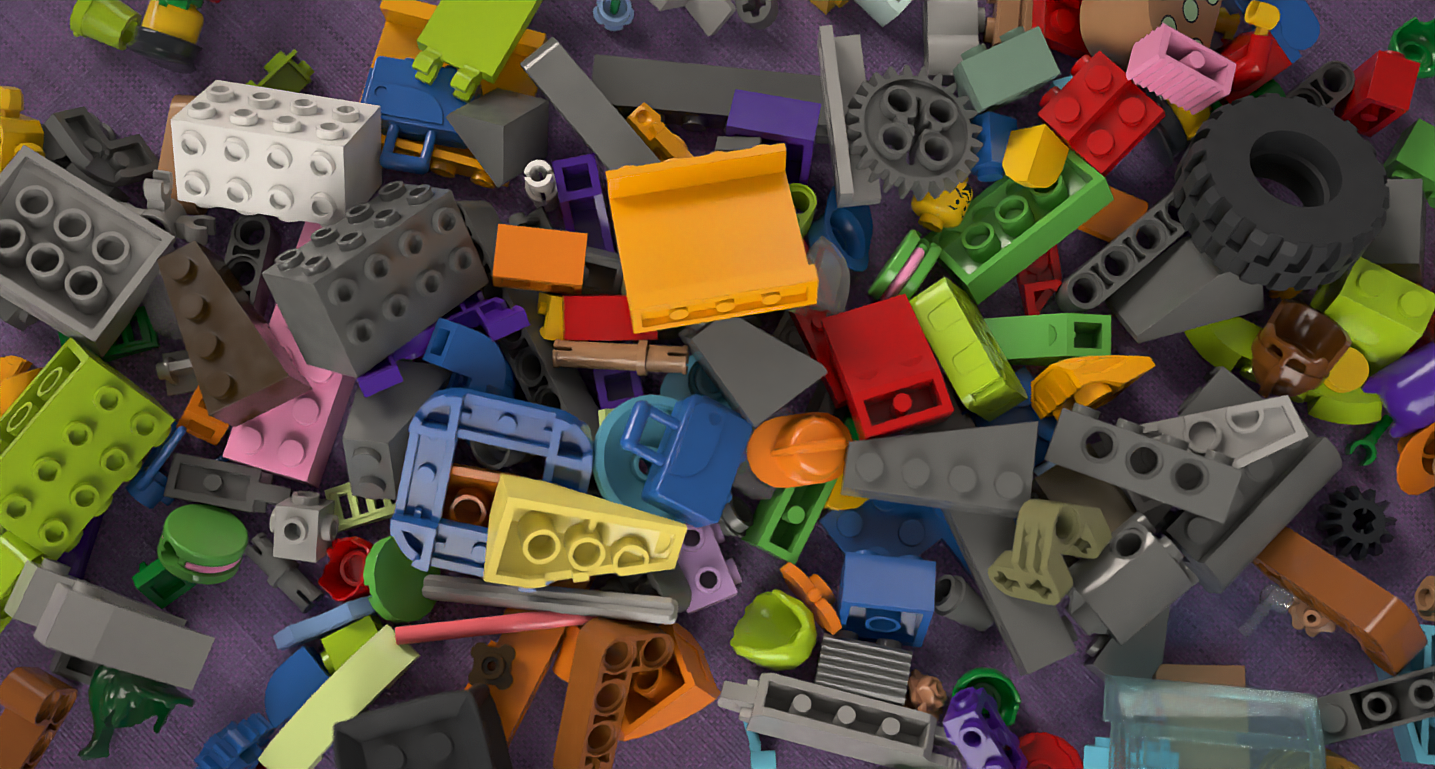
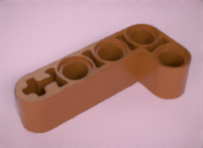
[1252,526,1428,677]
[553,616,674,769]
[0,666,78,769]

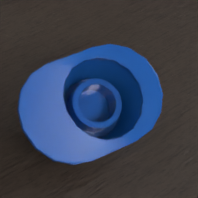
[808,186,873,272]

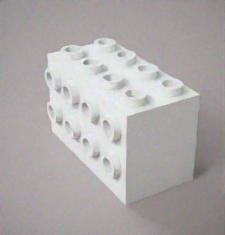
[171,80,382,227]

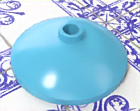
[593,395,686,524]

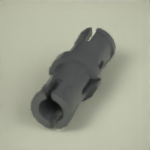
[244,532,324,614]

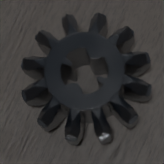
[1315,486,1397,562]

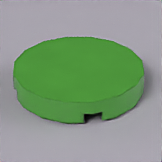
[363,535,440,623]

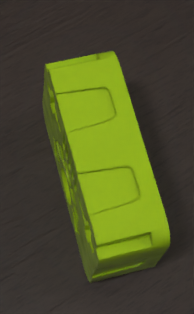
[909,277,1028,422]

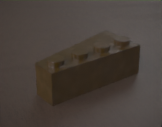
[157,241,313,427]

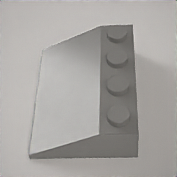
[0,145,176,358]

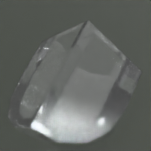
[785,235,850,317]

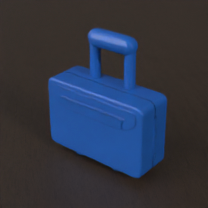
[360,56,483,175]
[620,394,752,528]

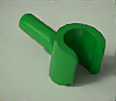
[1345,414,1393,466]

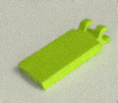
[412,0,543,103]

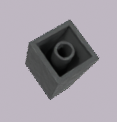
[1303,179,1427,286]
[678,317,828,427]
[342,360,453,500]

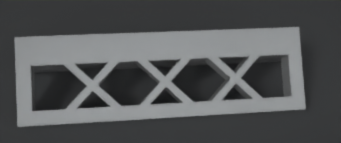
[817,25,882,208]

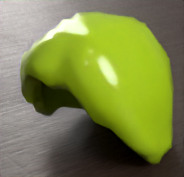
[730,589,817,671]

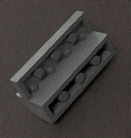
[1160,419,1342,594]

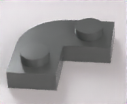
[44,106,159,187]

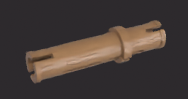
[552,339,689,376]

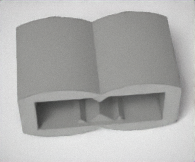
[923,0,985,85]

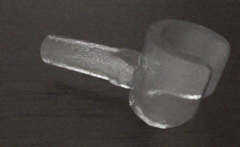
[1238,585,1294,638]

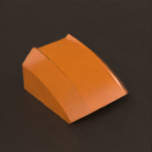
[618,622,721,741]

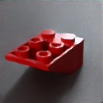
[820,293,954,440]

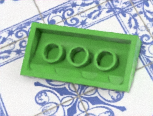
[924,145,1114,305]

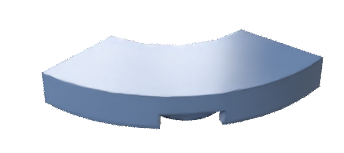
[273,595,378,651]

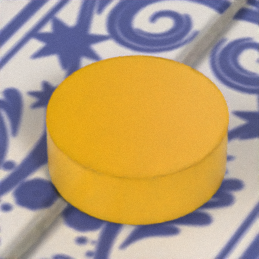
[1324,347,1369,393]

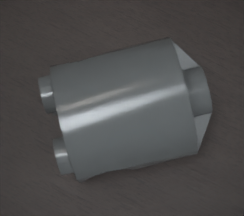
[1065,511,1199,646]

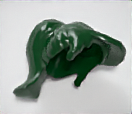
[77,664,195,761]

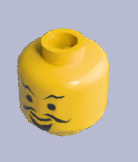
[911,177,973,232]

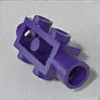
[943,687,1028,769]

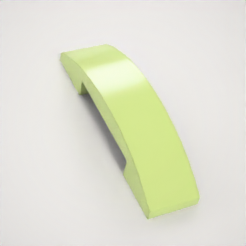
[258,624,421,769]

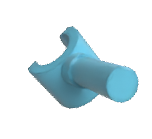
[743,721,776,769]

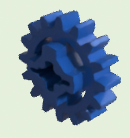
[193,712,274,769]

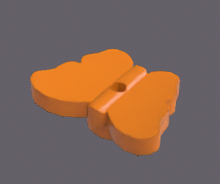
[779,562,842,635]

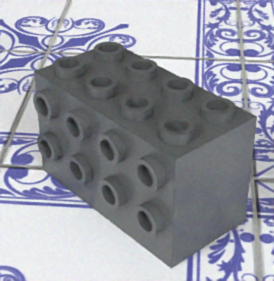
[262,181,489,378]

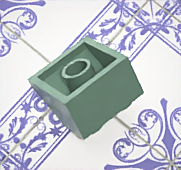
[953,26,1061,115]

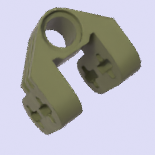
[988,499,1112,605]

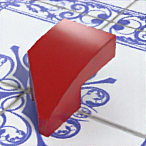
[1016,244,1063,316]

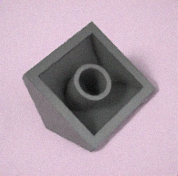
[446,88,549,188]

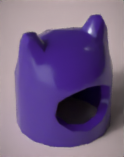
[1361,341,1435,438]

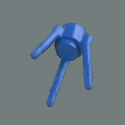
[125,421,229,509]

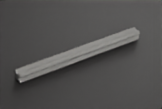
[422,574,678,624]

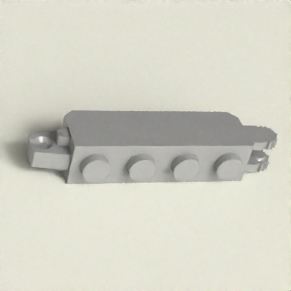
[718,673,962,769]

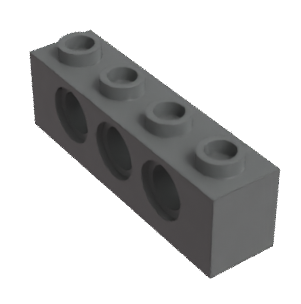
[1044,403,1243,524]

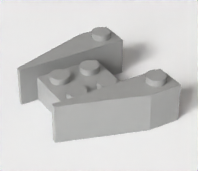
[4,557,215,690]

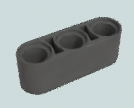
[224,214,281,318]

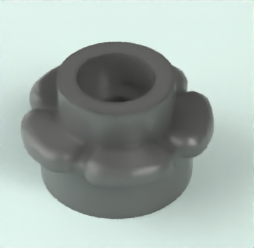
[718,496,754,538]

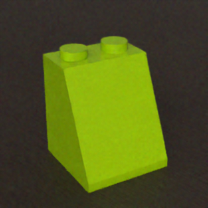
[1310,257,1435,377]

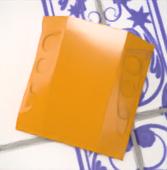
[1031,355,1156,421]

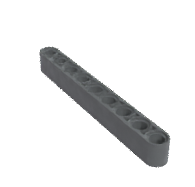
[1055,60,1355,314]

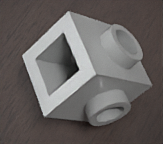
[270,491,339,563]

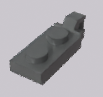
[163,453,295,514]

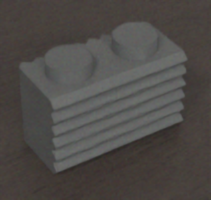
[813,629,912,706]

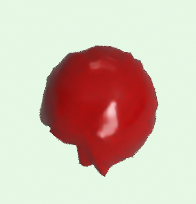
[318,536,374,603]

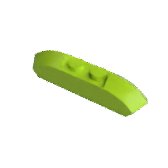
[1184,316,1382,425]

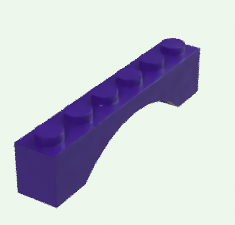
[552,153,644,410]

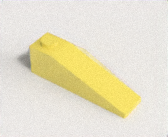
[483,474,687,588]

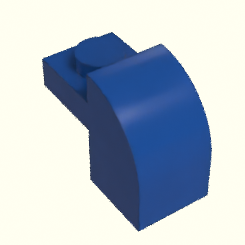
[422,318,506,392]
[265,646,333,748]

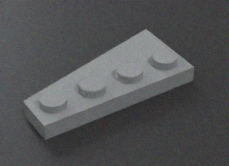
[1098,395,1309,513]

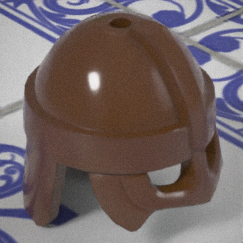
[1251,299,1352,399]

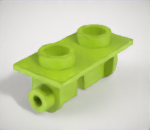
[246,49,315,93]

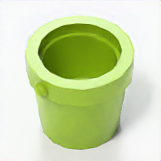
[69,0,142,51]

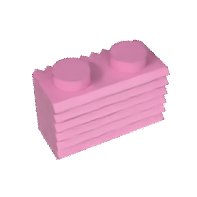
[1126,23,1237,115]

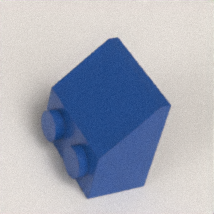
[836,550,936,647]

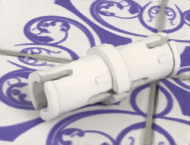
[524,160,560,212]

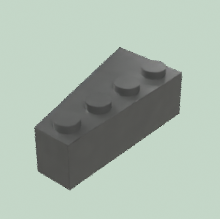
[841,421,1038,519]

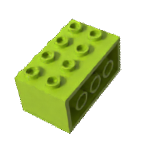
[0,337,175,561]

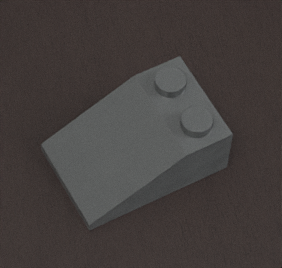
[1105,236,1264,344]

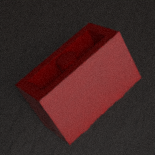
[1334,50,1421,137]

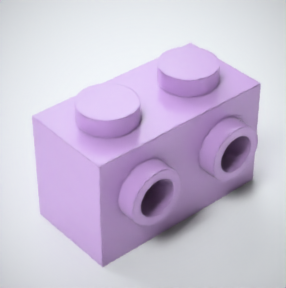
[677,523,742,615]

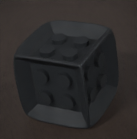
[333,684,513,769]

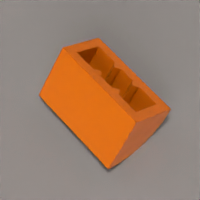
[492,224,588,295]

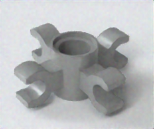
[119,169,216,276]

